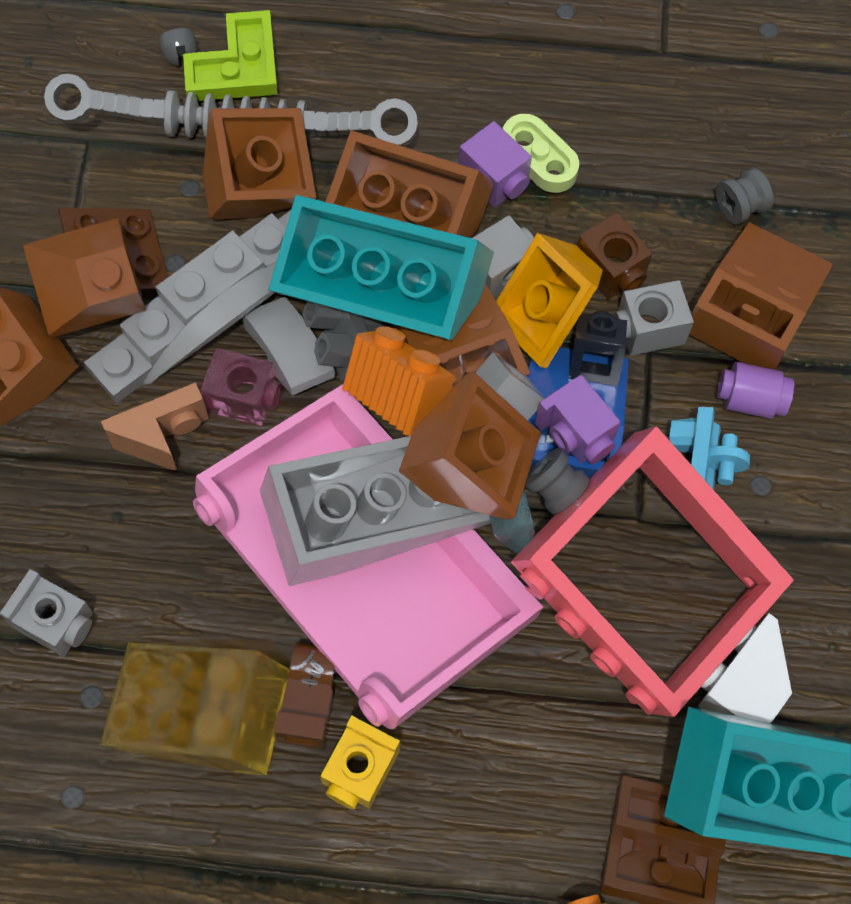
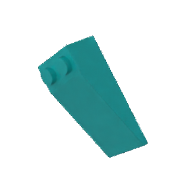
[664,707,851,857]

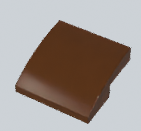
[600,775,726,904]

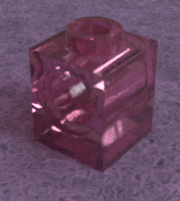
[200,348,281,426]

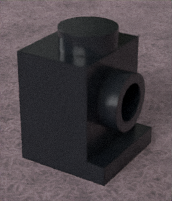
[569,311,628,386]

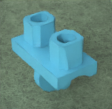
[669,407,750,490]

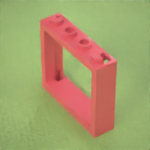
[511,426,794,717]

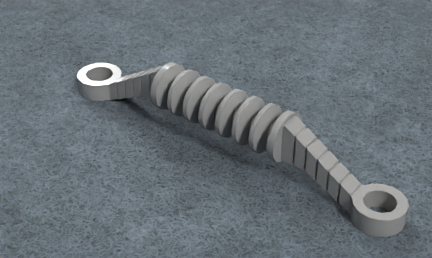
[44,74,418,147]

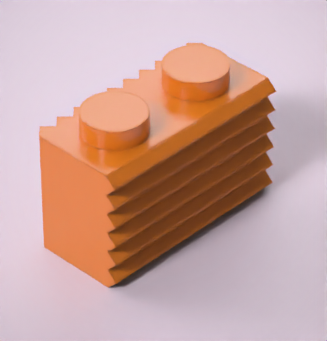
[342,327,457,436]

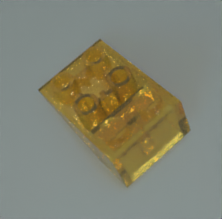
[100,642,289,776]

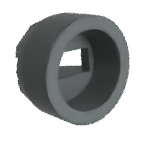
[158,28,197,66]

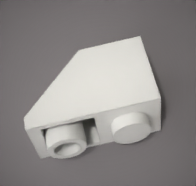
[698,613,792,723]

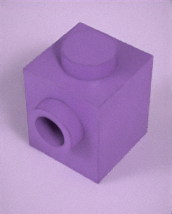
[458,121,532,208]

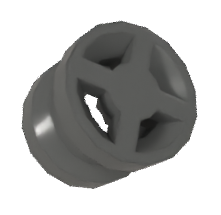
[716,167,774,225]
[525,448,590,515]

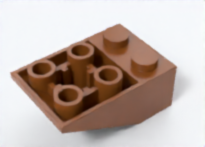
[689,222,833,370]
[393,283,530,387]
[0,287,79,427]

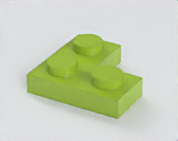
[183,10,278,101]

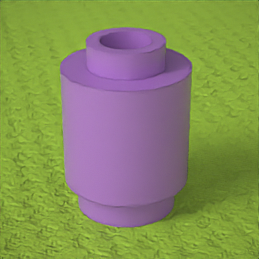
[717,362,794,419]

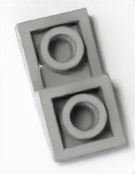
[243,297,335,395]

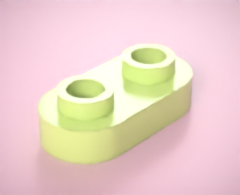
[503,114,579,193]

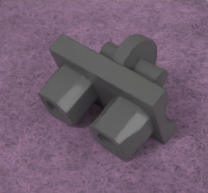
[302,301,385,382]

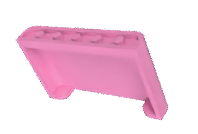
[193,384,543,729]

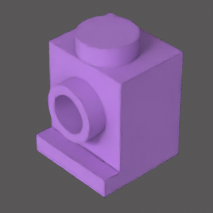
[535,375,620,464]

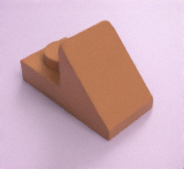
[101,382,209,471]

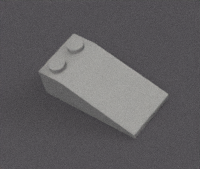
[259,436,498,586]

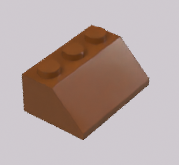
[326,130,495,238]

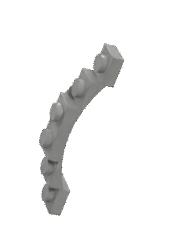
[84,210,291,404]

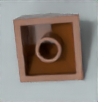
[203,108,316,219]
[23,218,146,338]
[399,372,541,520]

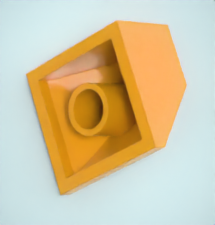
[496,233,603,368]

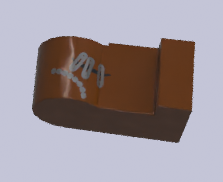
[274,643,337,750]

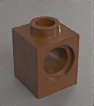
[577,212,652,300]

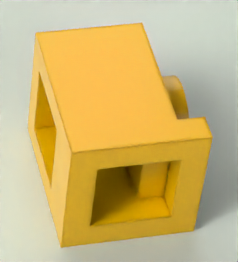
[320,715,400,810]

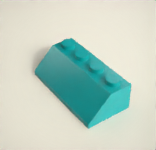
[268,195,494,341]

